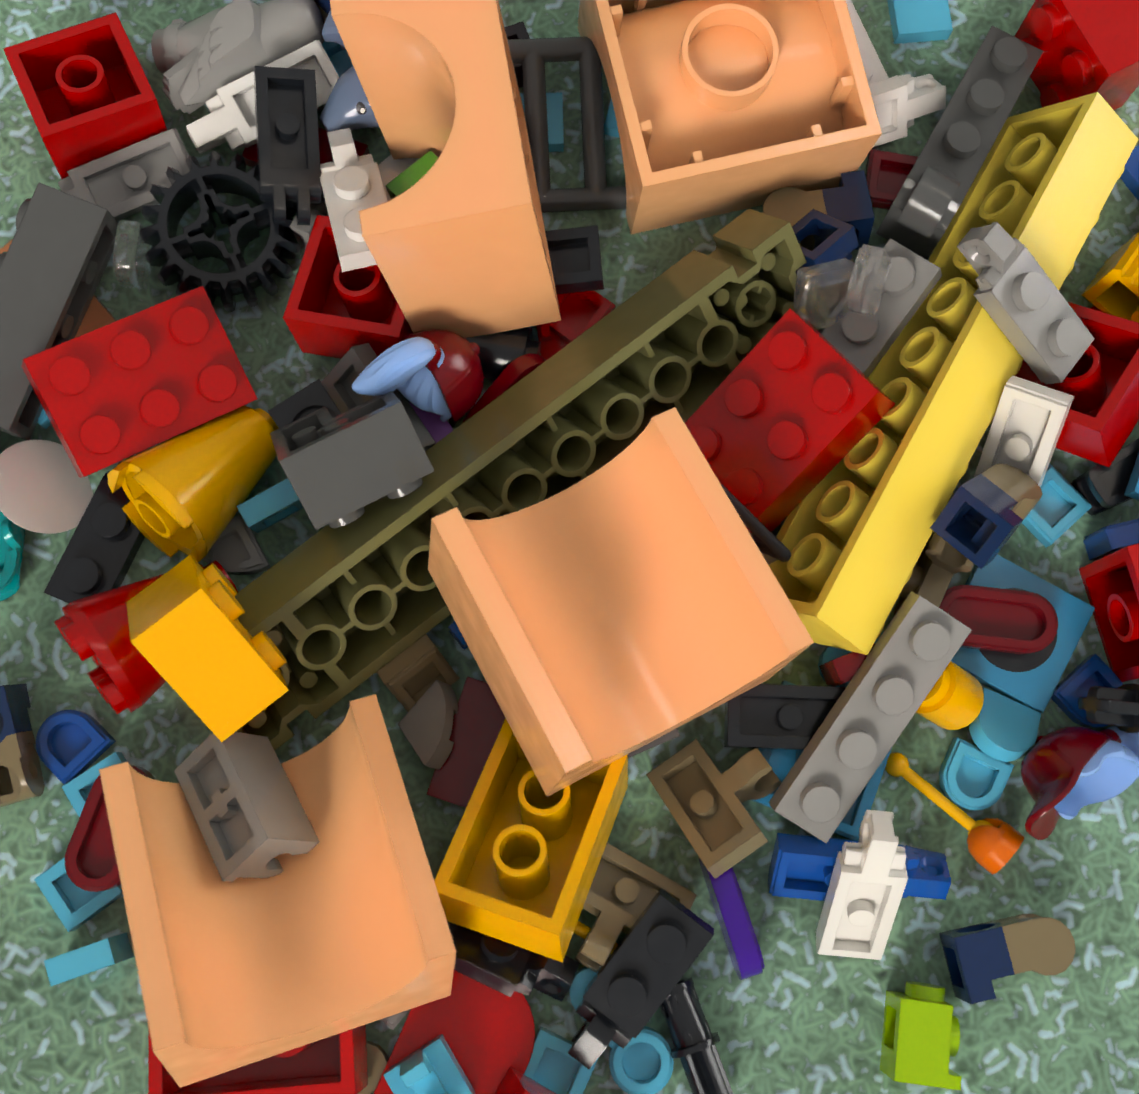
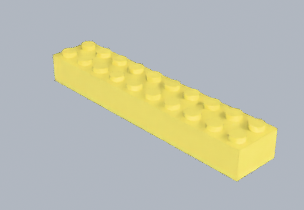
[769,92,1139,655]

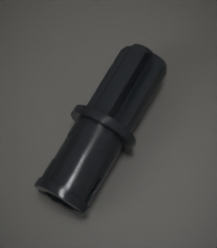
[1078,683,1139,733]
[660,977,733,1094]

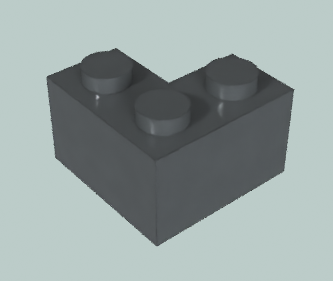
[270,391,434,530]

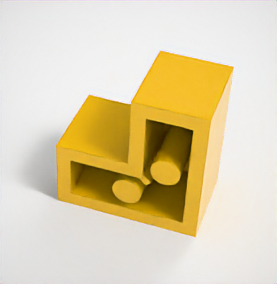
[126,554,289,742]

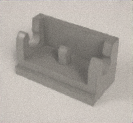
[174,732,319,882]

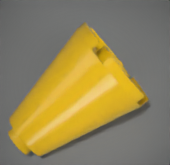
[107,406,279,562]

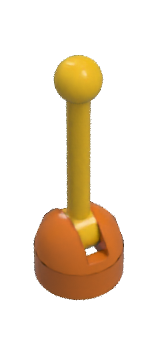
[885,752,1024,875]

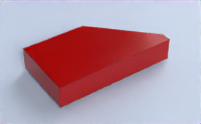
[536,291,616,360]

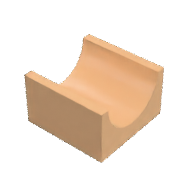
[330,0,561,338]
[578,0,882,235]
[428,407,814,797]
[99,694,456,1088]

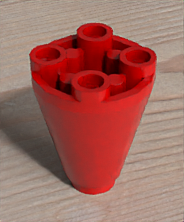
[54,560,238,714]

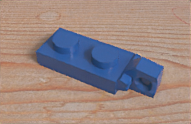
[768,833,951,901]

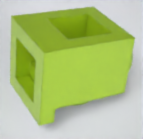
[880,981,962,1091]

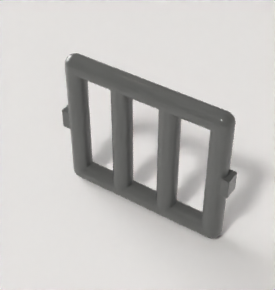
[508,36,626,213]

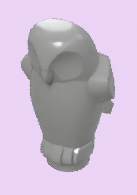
[151,0,324,114]

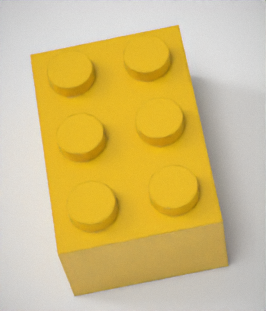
[434,719,628,963]

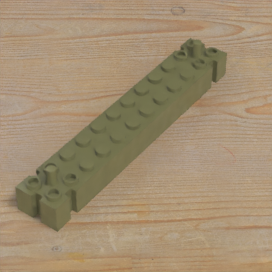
[235,209,831,751]

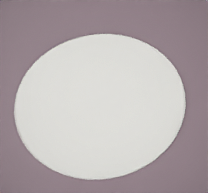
[0,440,94,534]

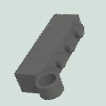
[876,26,1043,260]
[0,182,123,440]

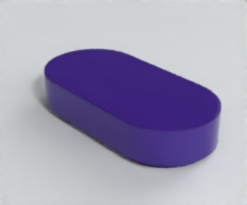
[699,858,765,980]

